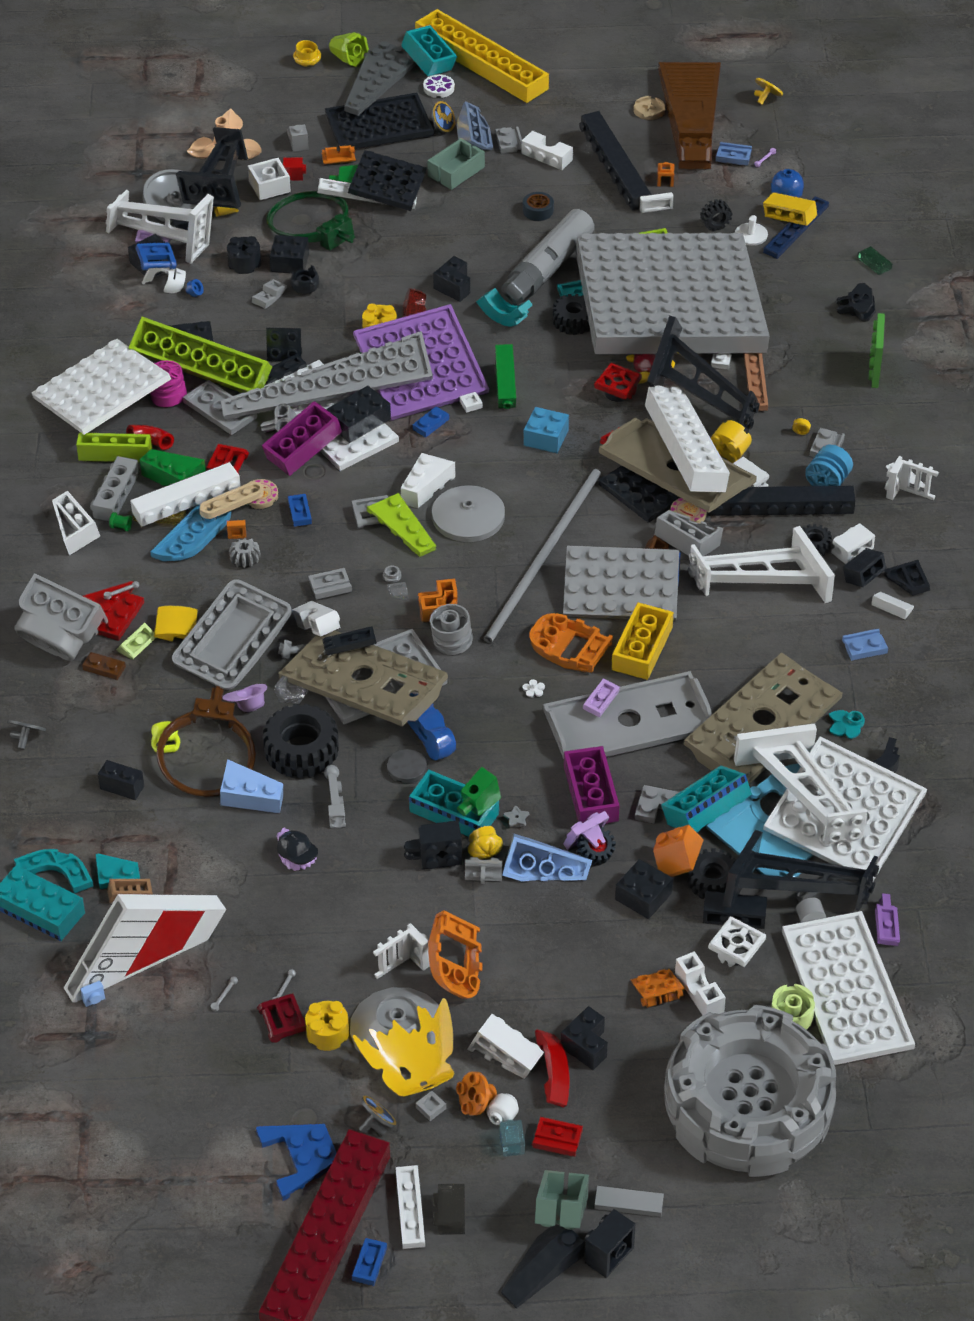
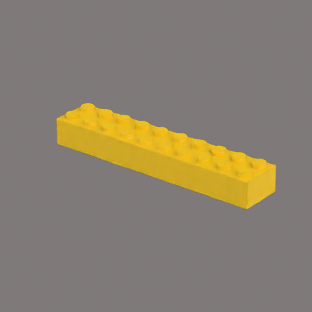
[415,9,549,103]

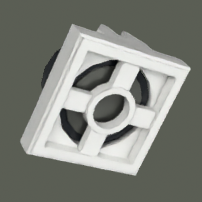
[708,916,766,967]

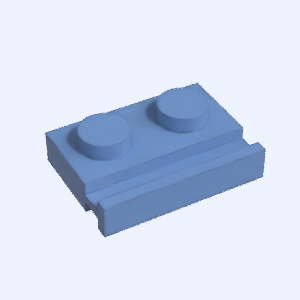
[716,142,752,166]
[842,629,888,661]

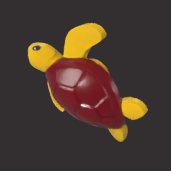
[626,353,675,383]

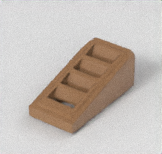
[107,879,153,903]

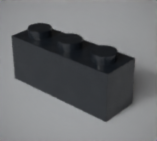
[703,891,767,929]

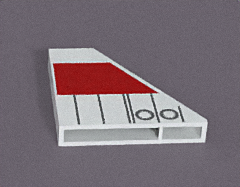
[64,894,226,1002]

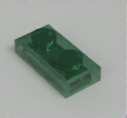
[857,246,893,275]

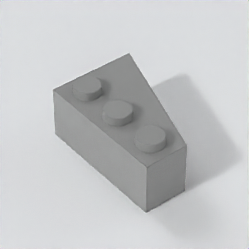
[654,510,723,556]

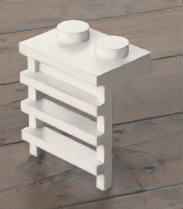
[885,456,939,500]
[373,923,430,979]

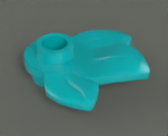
[829,710,865,739]

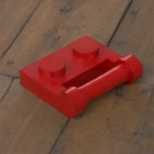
[206,444,249,474]

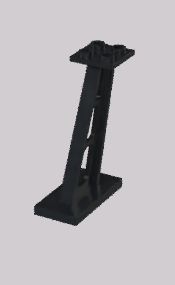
[176,127,248,209]
[647,315,760,434]
[723,830,879,911]

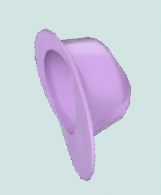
[222,684,267,712]

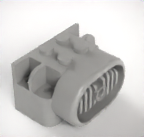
[14,573,108,661]

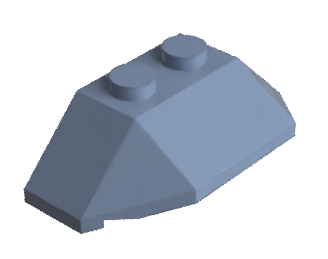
[456,101,493,150]

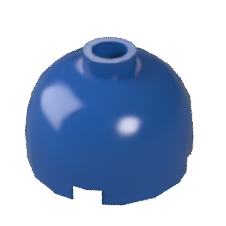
[771,169,804,198]

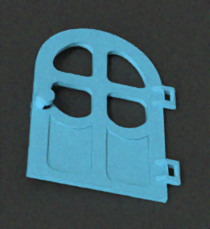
[706,764,813,878]

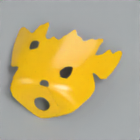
[353,998,454,1096]

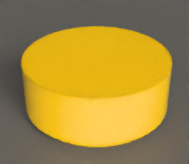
[792,418,811,435]

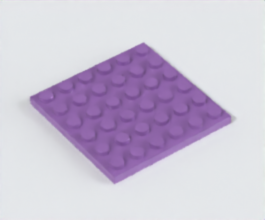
[353,304,489,420]

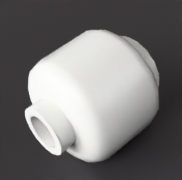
[486,1093,519,1126]

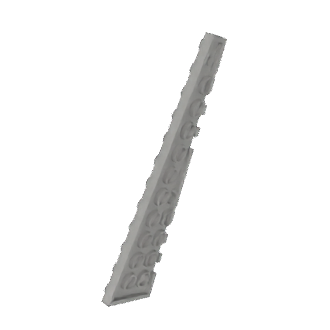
[221,331,433,419]

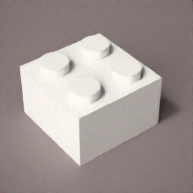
[248,158,291,200]

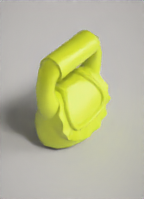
[151,721,180,753]

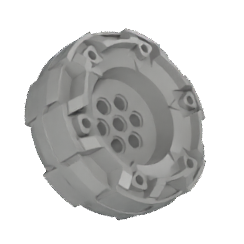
[664,1005,836,1177]

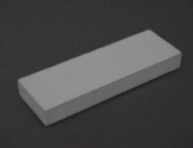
[594,1186,664,1217]

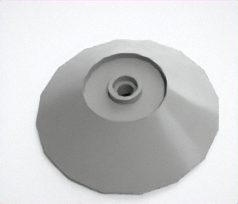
[350,987,439,1055]

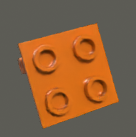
[631,969,684,1008]

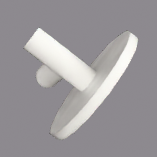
[735,215,768,246]

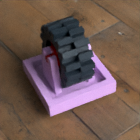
[563,811,616,866]

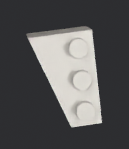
[52,491,100,555]

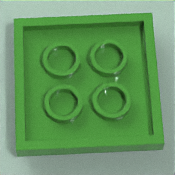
[868,313,885,388]

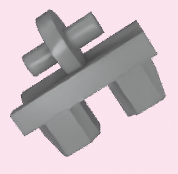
[465,857,502,884]

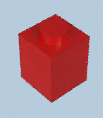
[283,157,306,181]

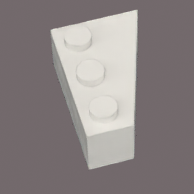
[401,453,455,508]
[467,1014,544,1079]

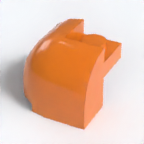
[418,579,458,623]

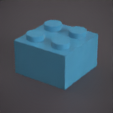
[524,407,569,454]

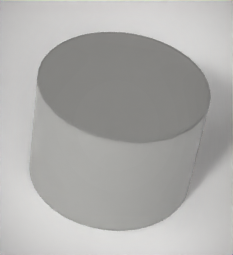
[796,898,826,923]

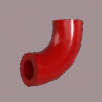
[126,425,174,450]

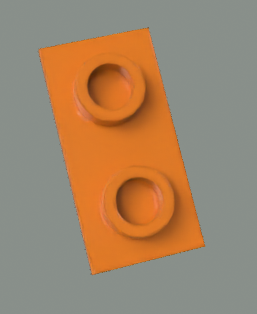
[322,145,356,164]

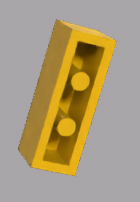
[763,192,817,226]

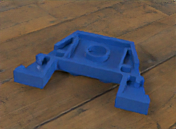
[256,1124,337,1201]

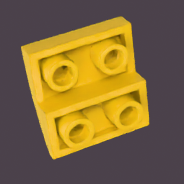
[154,606,198,641]

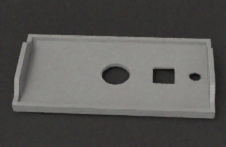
[543,671,712,759]

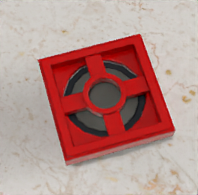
[594,363,642,402]

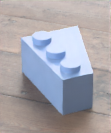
[220,759,283,814]

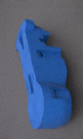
[407,693,456,761]

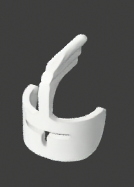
[142,268,186,293]

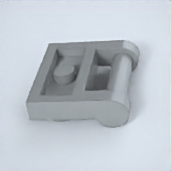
[352,495,388,529]

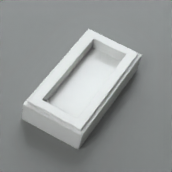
[639,192,673,213]

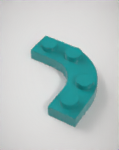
[14,849,93,893]

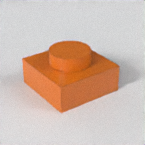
[227,520,246,539]

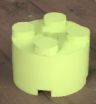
[771,984,815,1030]

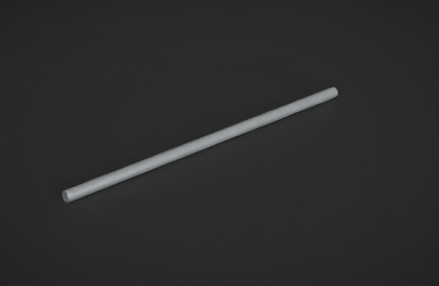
[484,469,601,643]

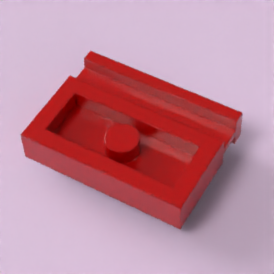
[532,1117,583,1157]

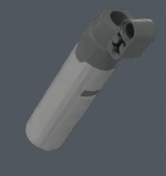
[501,209,595,304]

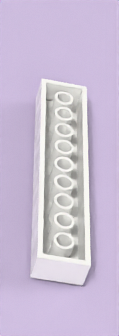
[645,386,730,492]

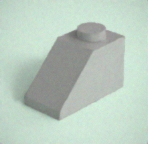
[287,124,309,152]

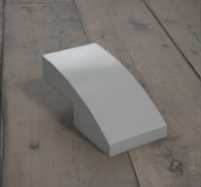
[252,279,287,309]

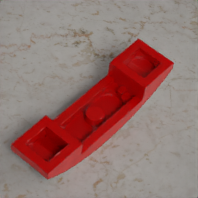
[535,1029,570,1107]

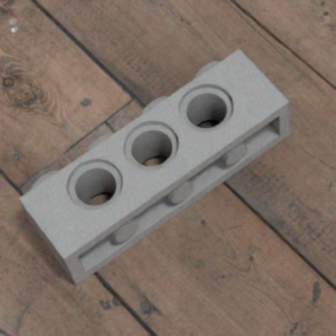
[90,456,139,521]

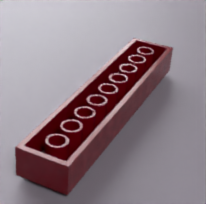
[259,1129,390,1321]

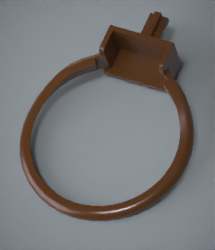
[157,686,256,797]

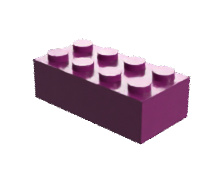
[262,401,342,476]
[564,746,620,823]

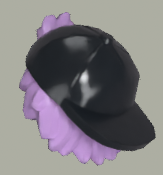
[277,828,318,871]

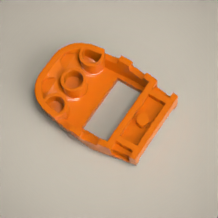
[529,613,613,673]
[428,910,482,999]

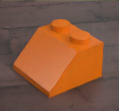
[653,824,704,877]

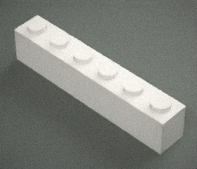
[131,462,240,527]

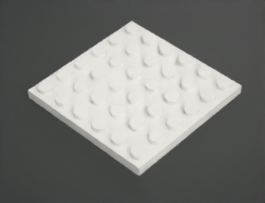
[32,339,171,435]
[763,737,927,881]

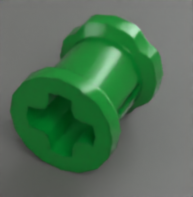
[109,512,132,532]

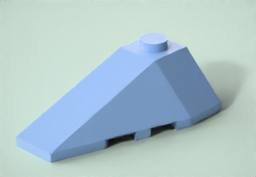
[502,834,592,881]

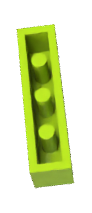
[76,433,152,462]

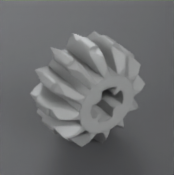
[229,538,261,568]

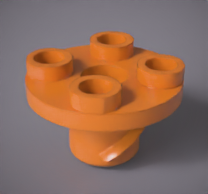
[456,1072,497,1116]

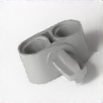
[261,403,296,433]

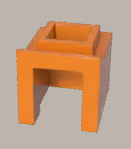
[657,162,674,187]

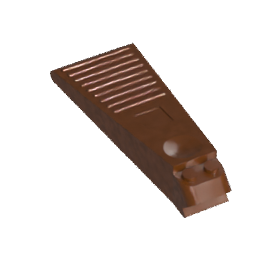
[658,62,721,169]

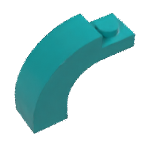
[476,288,532,326]

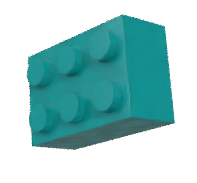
[401,25,457,76]

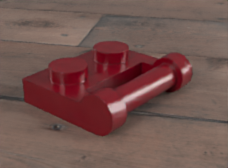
[257,993,306,1043]

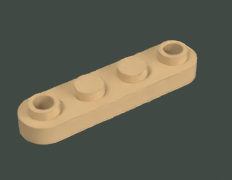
[200,482,264,519]

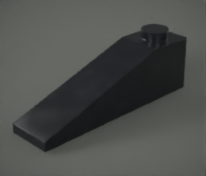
[501,1224,585,1308]

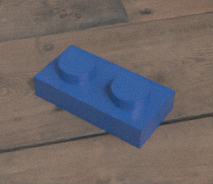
[412,406,449,438]
[288,494,312,526]
[352,1238,387,1286]

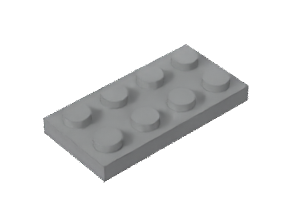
[183,380,257,435]

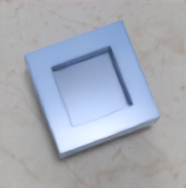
[80,980,105,1007]

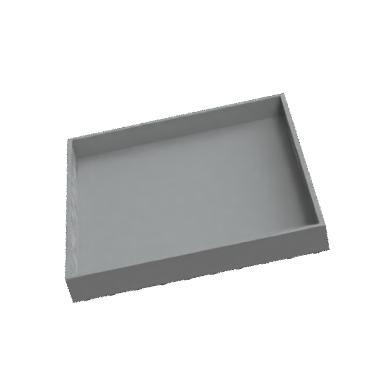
[575,233,770,354]

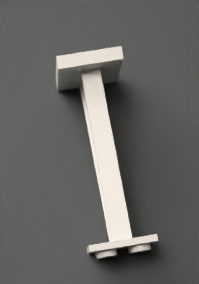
[106,190,214,264]
[688,526,835,603]
[734,724,868,843]

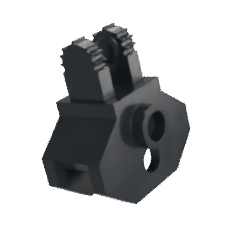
[836,283,876,321]

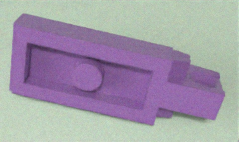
[875,893,900,946]

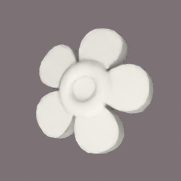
[523,680,545,697]

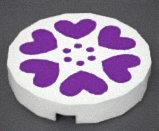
[423,74,455,98]

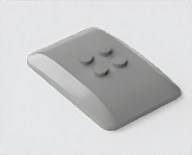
[172,579,292,690]

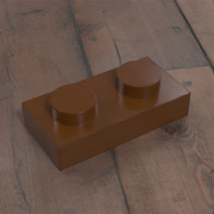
[82,652,126,680]

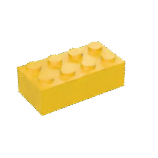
[612,602,674,680]

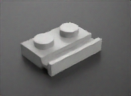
[495,127,522,154]
[809,428,845,457]
[308,568,352,600]

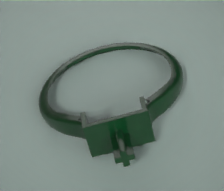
[266,191,355,250]

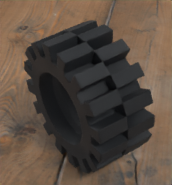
[700,199,733,231]
[802,524,832,556]

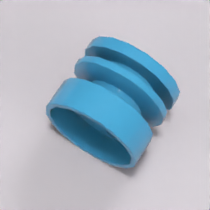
[805,444,853,486]

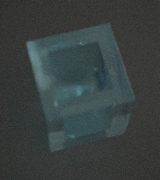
[499,1120,525,1157]

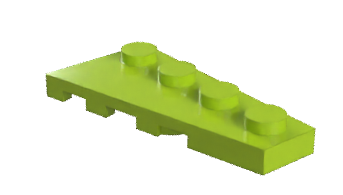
[367,493,436,557]

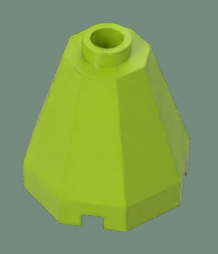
[329,32,369,67]

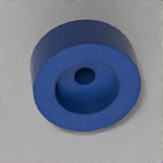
[186,279,204,297]

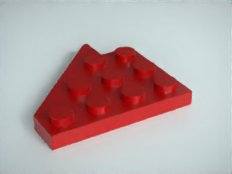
[83,581,144,641]

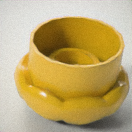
[293,40,321,67]
[468,826,503,860]

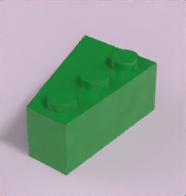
[140,449,206,487]

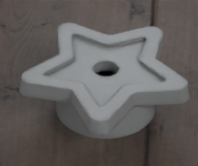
[503,806,530,827]

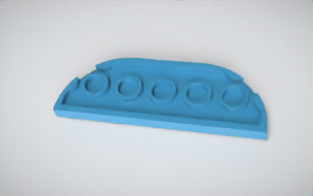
[151,504,232,561]

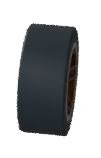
[523,192,554,221]

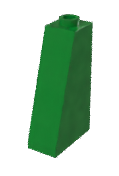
[495,344,516,409]

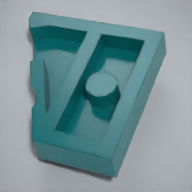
[96,854,140,889]

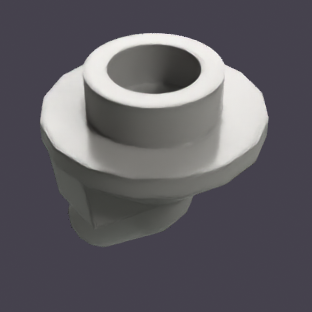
[279,640,305,659]

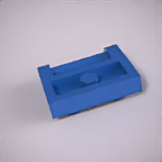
[136,243,176,270]

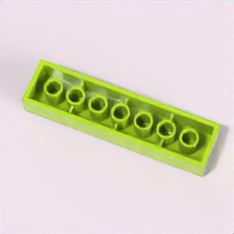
[129,317,272,393]

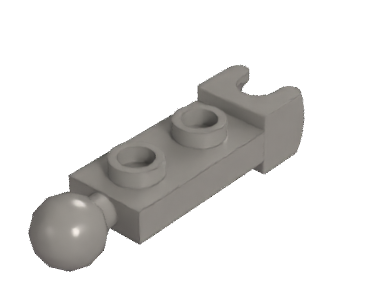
[324,765,346,829]

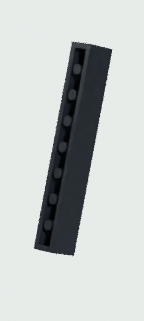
[579,111,651,211]
[708,486,856,516]

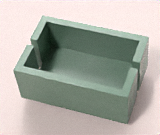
[427,138,485,190]
[535,1170,589,1230]

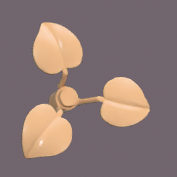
[187,108,261,160]

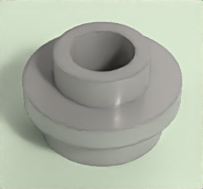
[383,565,402,583]

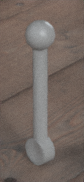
[104,581,139,599]
[272,969,296,999]
[211,976,238,1012]

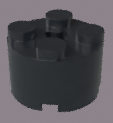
[227,236,261,274]

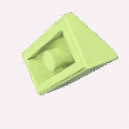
[116,623,157,660]

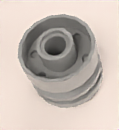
[430,604,473,655]

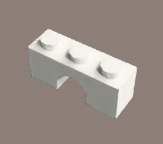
[521,131,573,170]
[292,601,341,637]
[675,951,726,1015]

